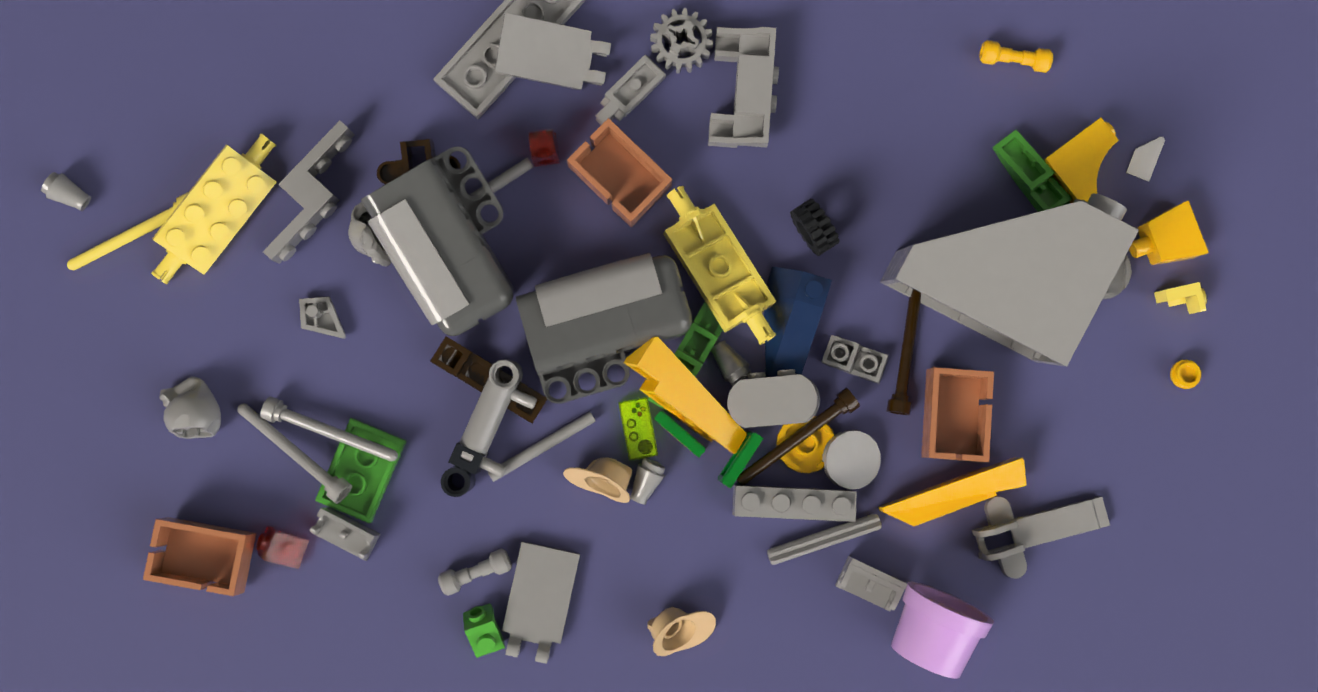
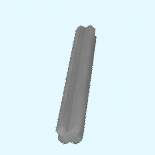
[767,514,882,565]

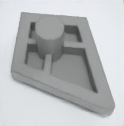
[299,297,346,339]

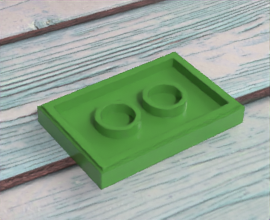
[315,418,407,524]

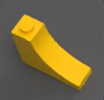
[1044,117,1119,203]

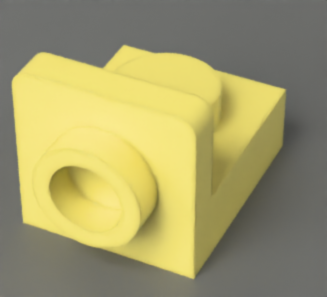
[1154,282,1207,314]

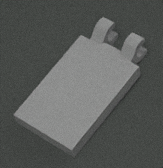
[494,12,611,90]
[502,541,580,664]

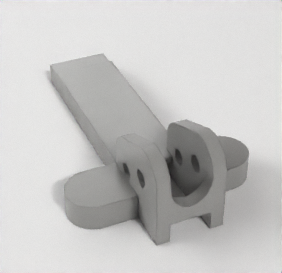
[972,496,1110,579]

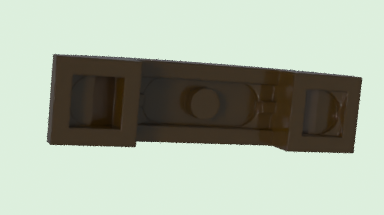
[430,336,547,424]

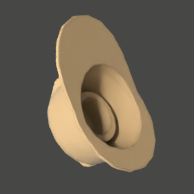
[563,458,632,503]
[647,607,716,657]

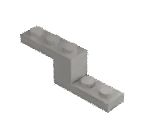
[263,120,354,264]

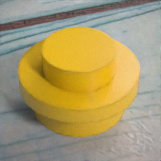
[1170,359,1201,389]

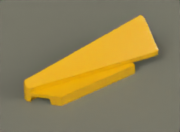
[623,337,747,454]
[878,457,1026,526]

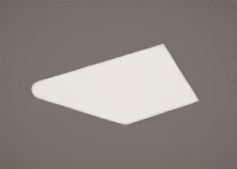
[1126,137,1165,182]

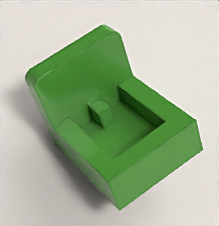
[463,604,505,658]

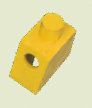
[1129,200,1209,265]

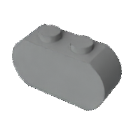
[727,369,820,428]

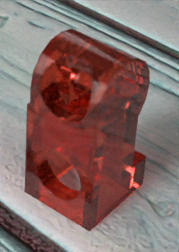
[529,129,560,167]

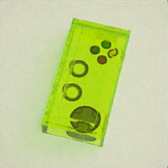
[618,397,658,461]

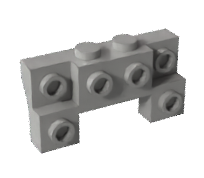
[708,27,779,148]

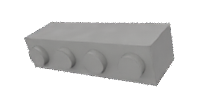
[732,485,857,522]

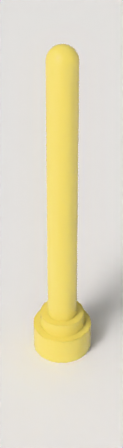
[67,192,188,271]

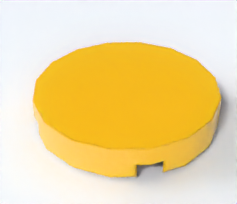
[776,416,834,473]

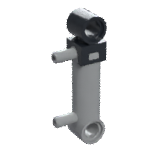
[441,359,537,497]

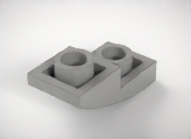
[822,335,889,384]

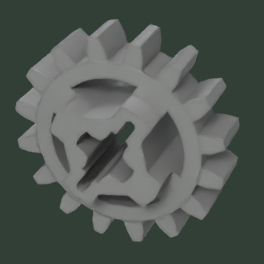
[650,8,713,74]

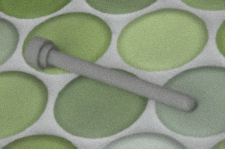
[260,396,398,461]
[237,403,352,504]

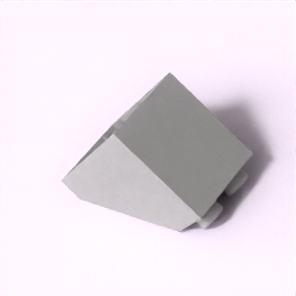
[880,193,1139,367]

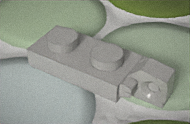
[595,54,666,125]

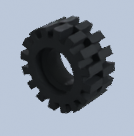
[790,198,840,256]

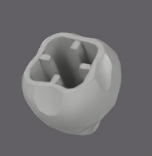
[159,376,221,439]

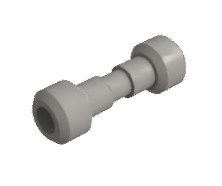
[438,548,512,596]

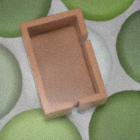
[567,118,673,228]
[921,367,994,462]
[143,517,256,596]

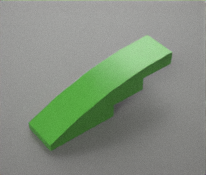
[993,130,1072,212]
[648,302,723,413]

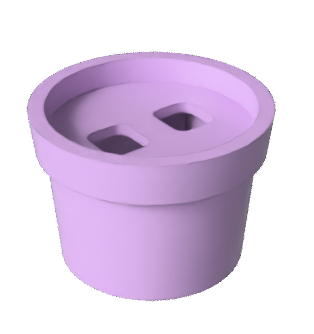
[891,582,994,679]

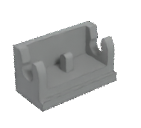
[310,507,381,561]
[835,556,907,611]

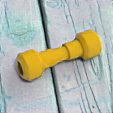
[979,40,1053,73]

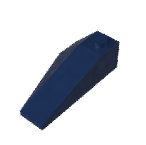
[764,267,832,377]

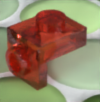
[256,526,309,569]

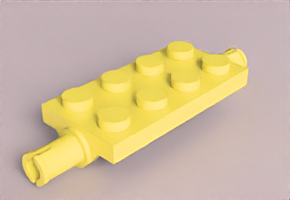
[151,134,277,284]
[663,186,776,345]

